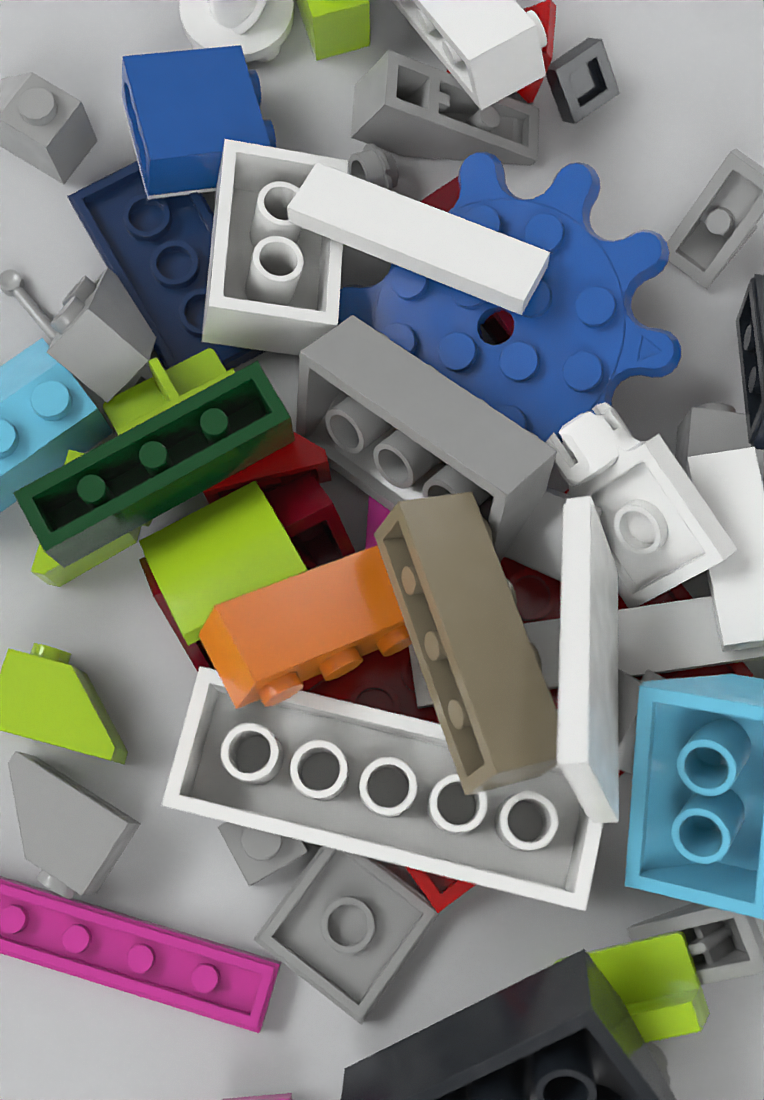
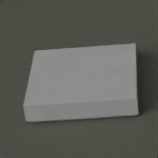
[253,846,441,1025]

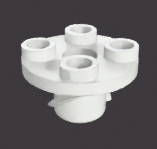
[179,0,294,63]

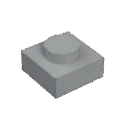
[218,822,309,886]

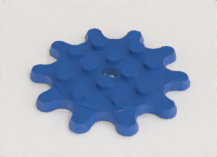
[338,152,681,443]

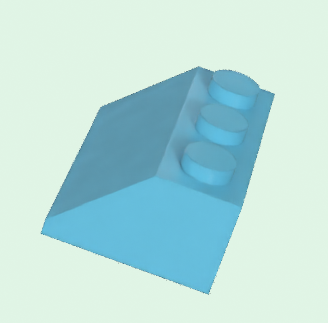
[0,338,114,513]
[625,674,764,920]

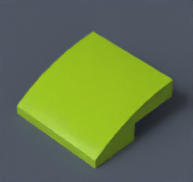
[139,481,308,646]

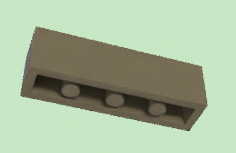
[374,491,558,796]

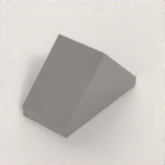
[627,903,764,985]

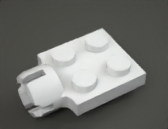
[545,402,738,608]

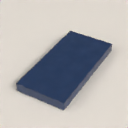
[67,161,266,371]

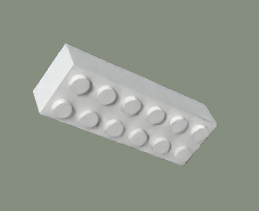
[161,666,603,911]

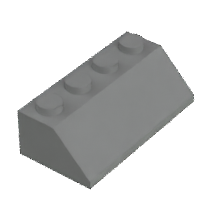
[296,315,557,562]

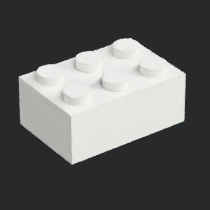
[202,139,348,356]

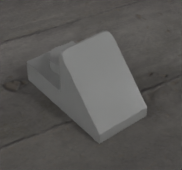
[667,149,764,289]

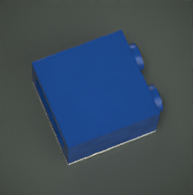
[121,45,276,199]

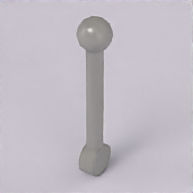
[0,270,57,341]

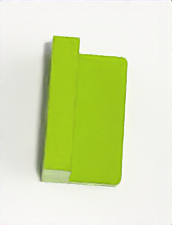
[554,931,710,1043]

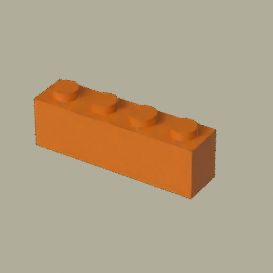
[198,545,412,709]

